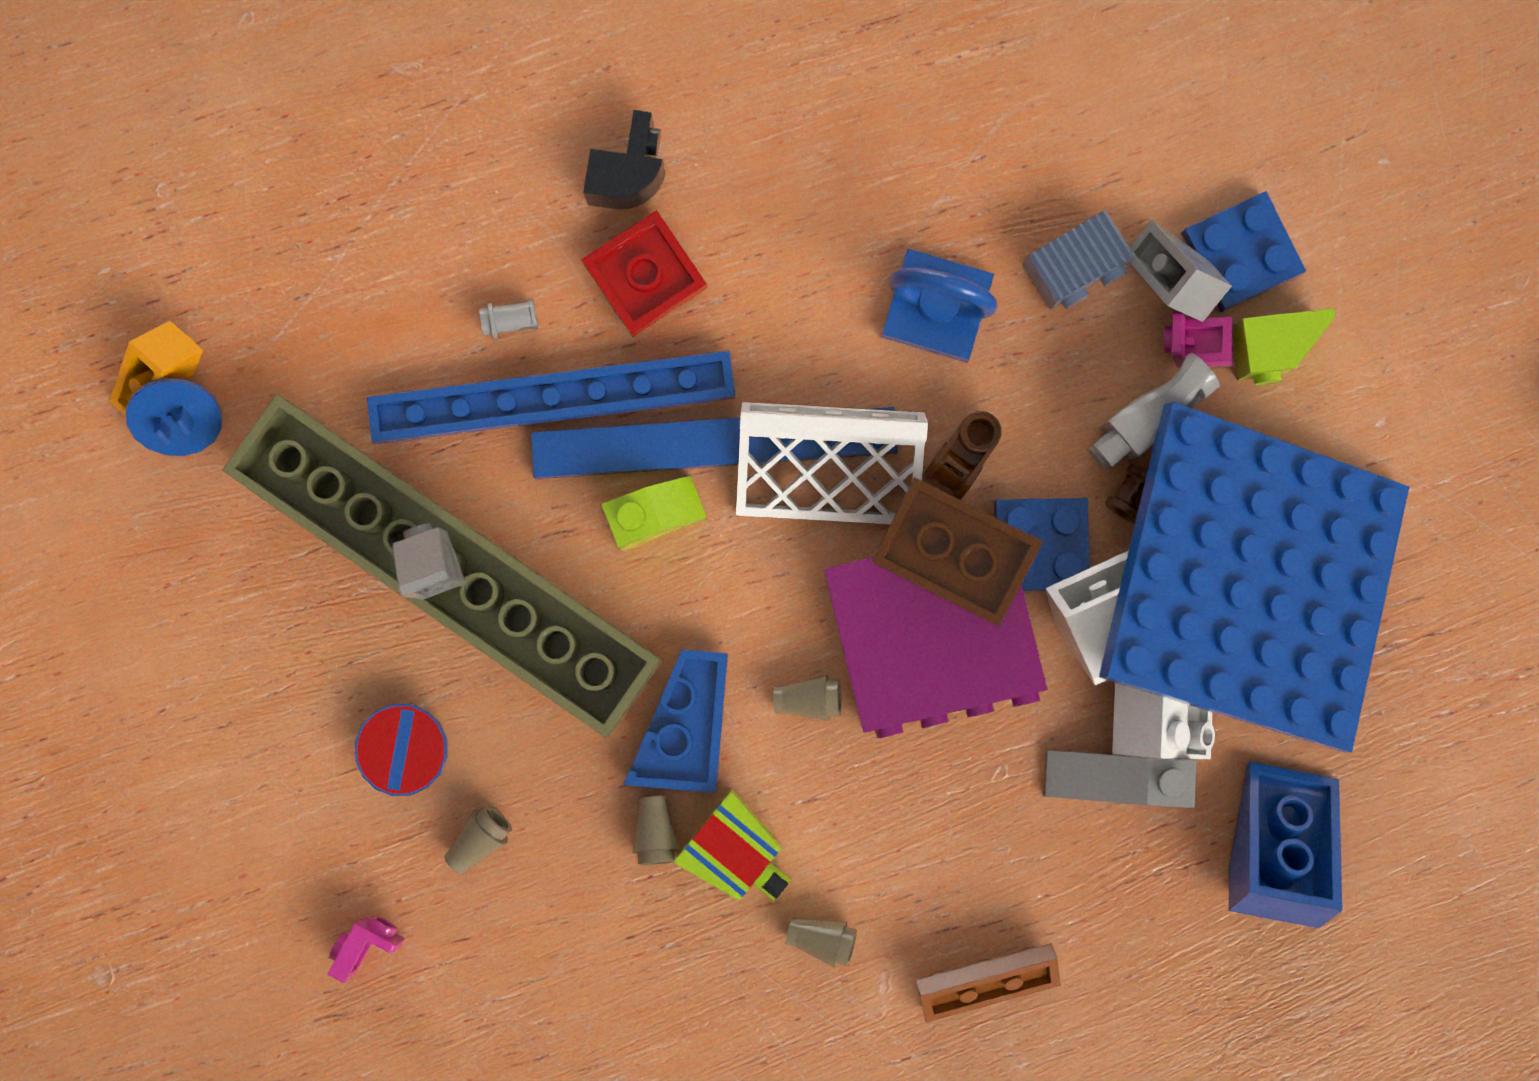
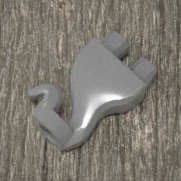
[1087,353,1220,470]

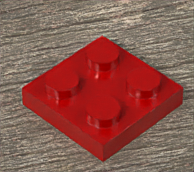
[581,210,708,337]

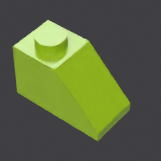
[1233,308,1335,386]
[601,476,707,551]

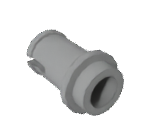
[479,300,538,339]

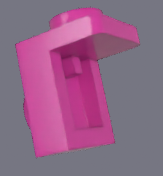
[1164,312,1234,368]
[327,916,405,983]

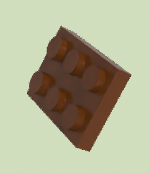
[872,477,1043,627]

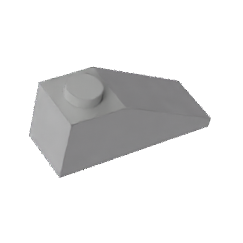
[1044,750,1196,808]

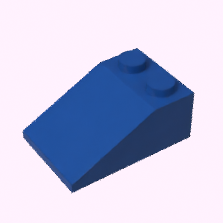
[1229,762,1342,928]

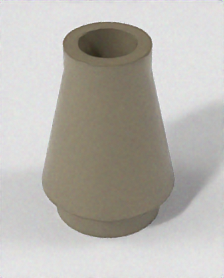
[773,675,842,721]
[632,796,679,865]
[444,805,512,875]
[786,917,857,968]

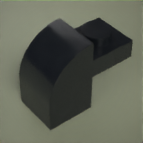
[583,110,665,210]

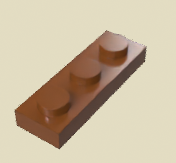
[916,943,1061,1022]

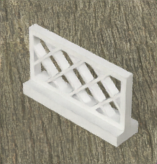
[736,402,928,524]

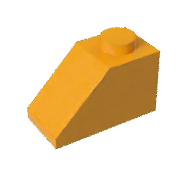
[109,321,203,416]

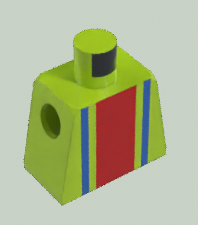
[674,789,791,901]

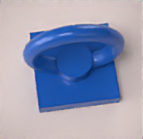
[881,249,997,363]

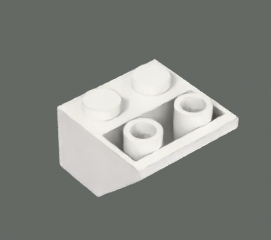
[1045,551,1128,685]
[1112,682,1215,759]

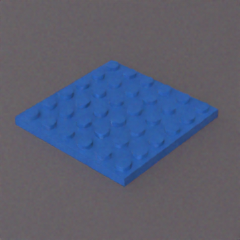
[1099,402,1410,753]

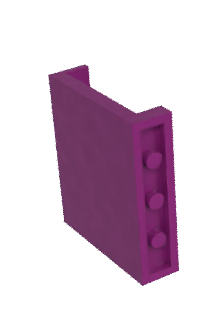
[824,557,1048,738]

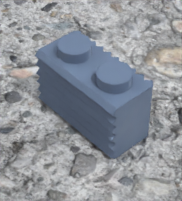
[1022,210,1134,310]

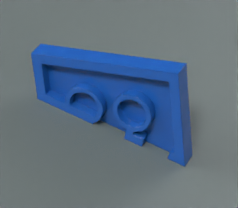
[623,650,728,793]

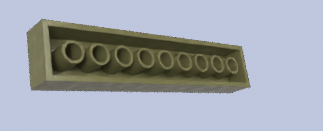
[222,394,663,738]

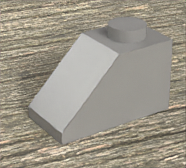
[1129,220,1232,322]
[393,523,466,600]

